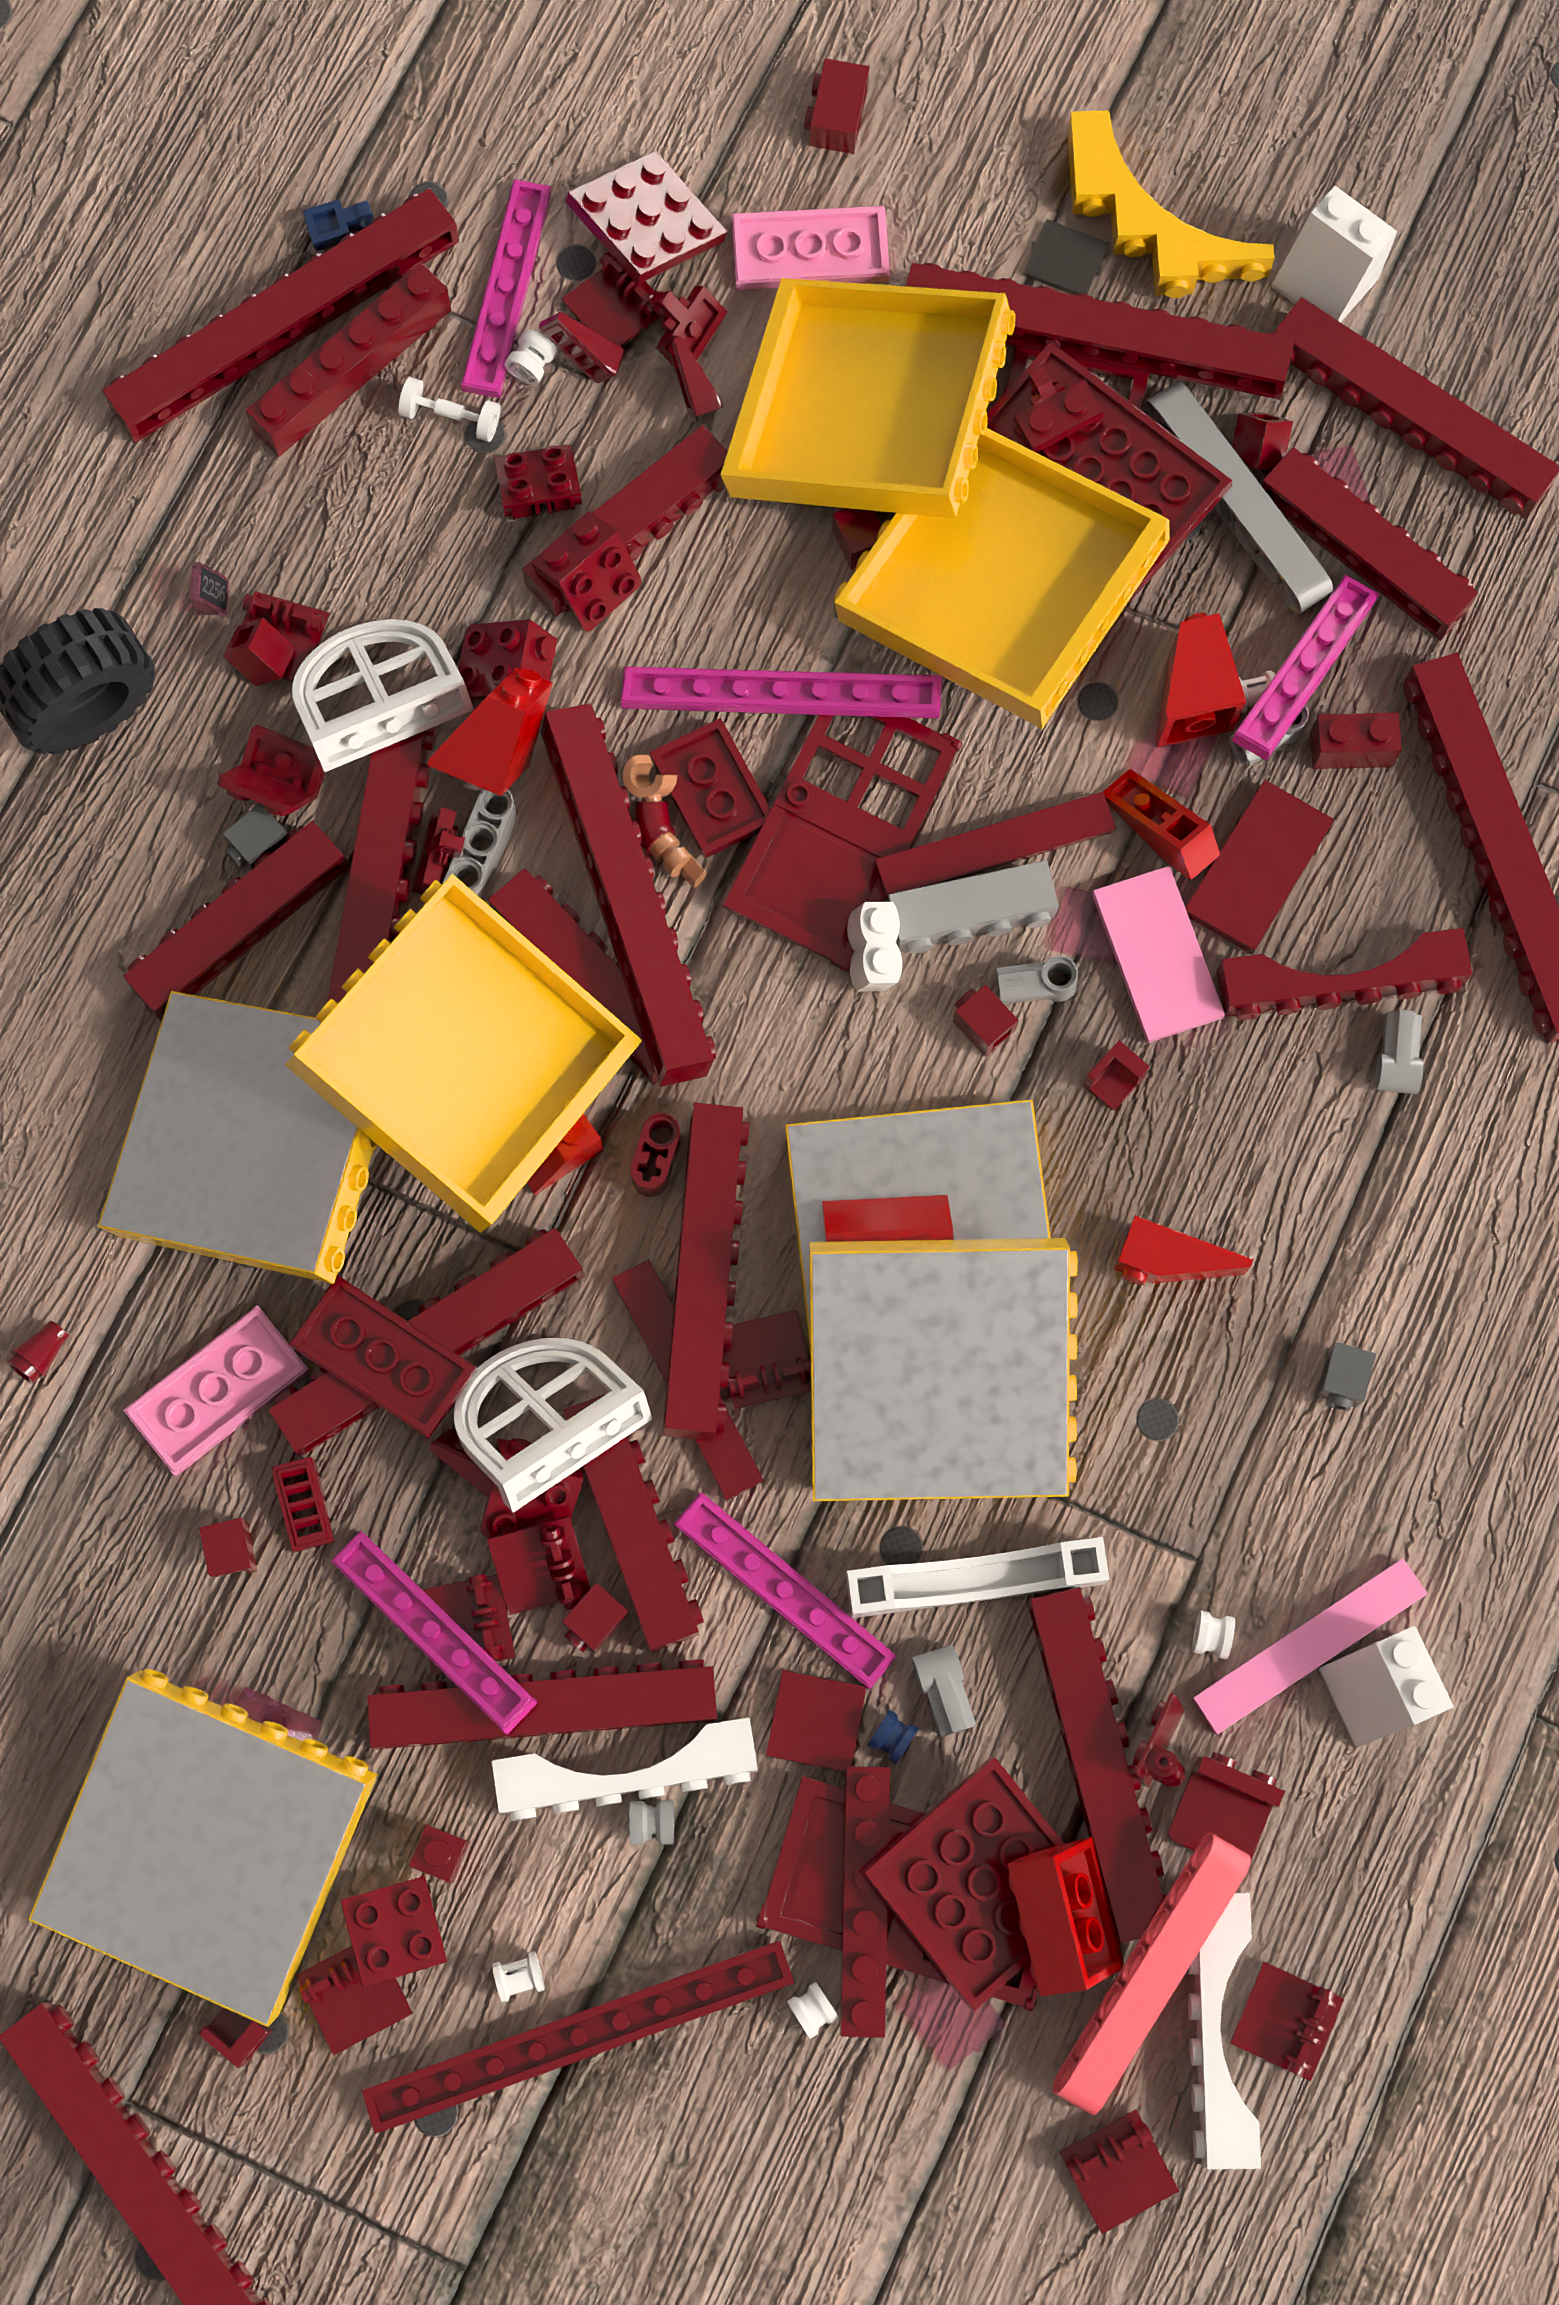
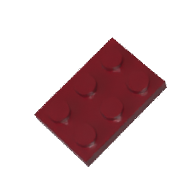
[649,718,771,859]

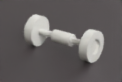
[398,377,501,442]

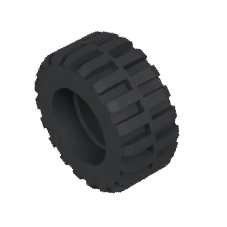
[0,608,155,755]

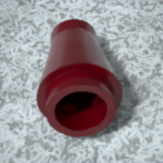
[7,1320,69,1384]

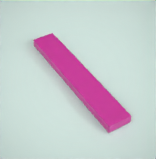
[461,179,552,399]
[1232,575,1379,761]
[674,1492,897,1690]
[331,1531,538,1734]

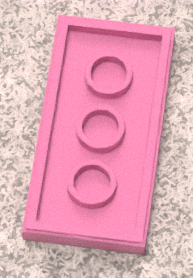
[732,206,890,290]
[1092,866,1225,1044]
[123,1305,310,1477]

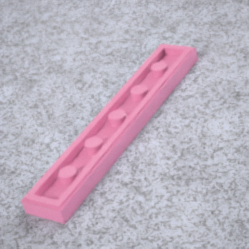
[1191,1558,1427,1735]

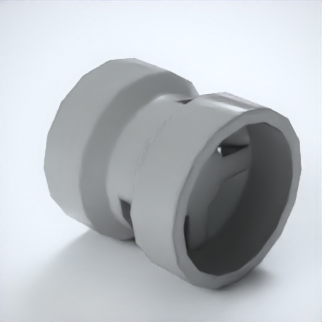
[629,1800,674,1845]

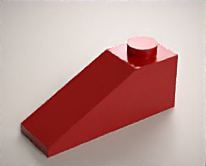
[1104,769,1220,880]
[1114,1215,1254,1285]

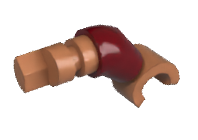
[623,755,707,888]

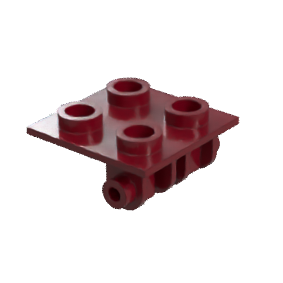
[561,252,660,346]
[494,444,582,520]
[230,591,330,682]
[722,1310,811,1410]
[487,1515,591,1615]
[423,1574,516,1676]
[1132,1693,1186,1787]
[340,1876,448,1988]
[296,1946,413,2056]
[1230,1961,1344,2081]
[1059,2109,1179,2234]

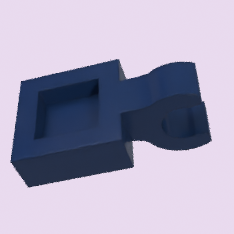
[303,199,374,251]

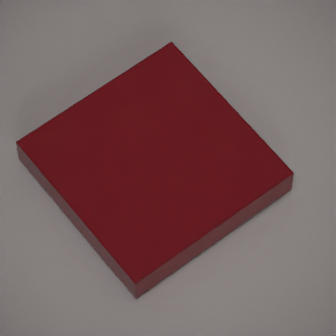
[766,1670,867,1772]

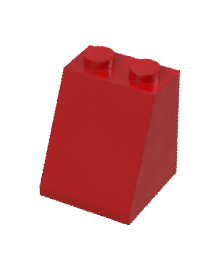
[1155,613,1246,749]
[427,667,553,796]

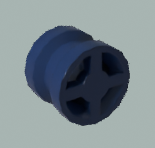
[867,1709,919,1765]

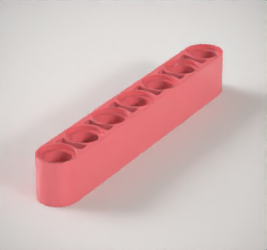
[1052,1833,1251,2115]

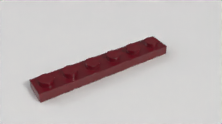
[840,1766,890,2038]

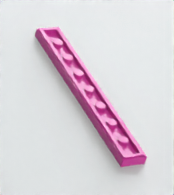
[620,666,942,718]

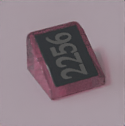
[190,562,229,616]

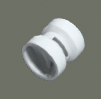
[504,329,557,385]

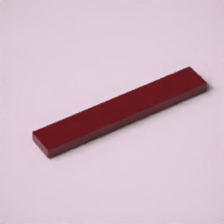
[874,791,1116,900]
[612,1259,764,1502]

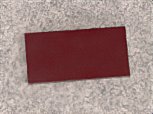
[1185,780,1335,954]
[288,1275,478,1439]

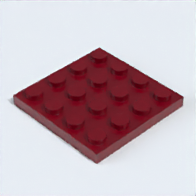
[861,1756,1064,2011]

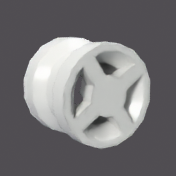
[1192,1611,1235,1659]
[787,1982,839,2039]

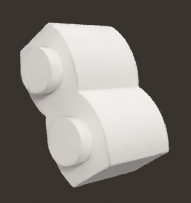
[847,902,902,992]

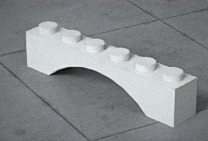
[846,1537,1109,1618]
[492,1718,758,1821]
[1187,1893,1261,2169]

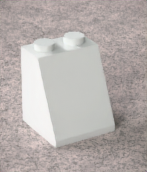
[1272,186,1397,322]
[1318,1626,1454,1748]

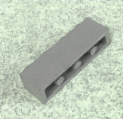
[888,860,1059,954]

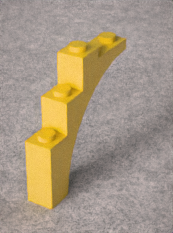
[1067,110,1275,298]

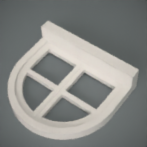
[292,619,474,772]
[454,1338,652,1512]

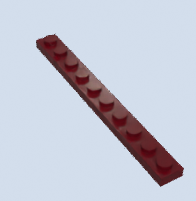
[362,1940,794,2134]

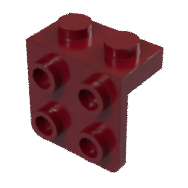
[530,511,642,632]
[458,619,557,700]
[217,725,325,816]
[480,1438,583,1538]
[1167,1752,1285,1864]

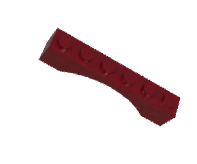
[1216,928,1473,1020]

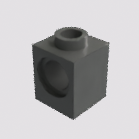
[222,803,288,870]
[1316,1342,1376,1411]

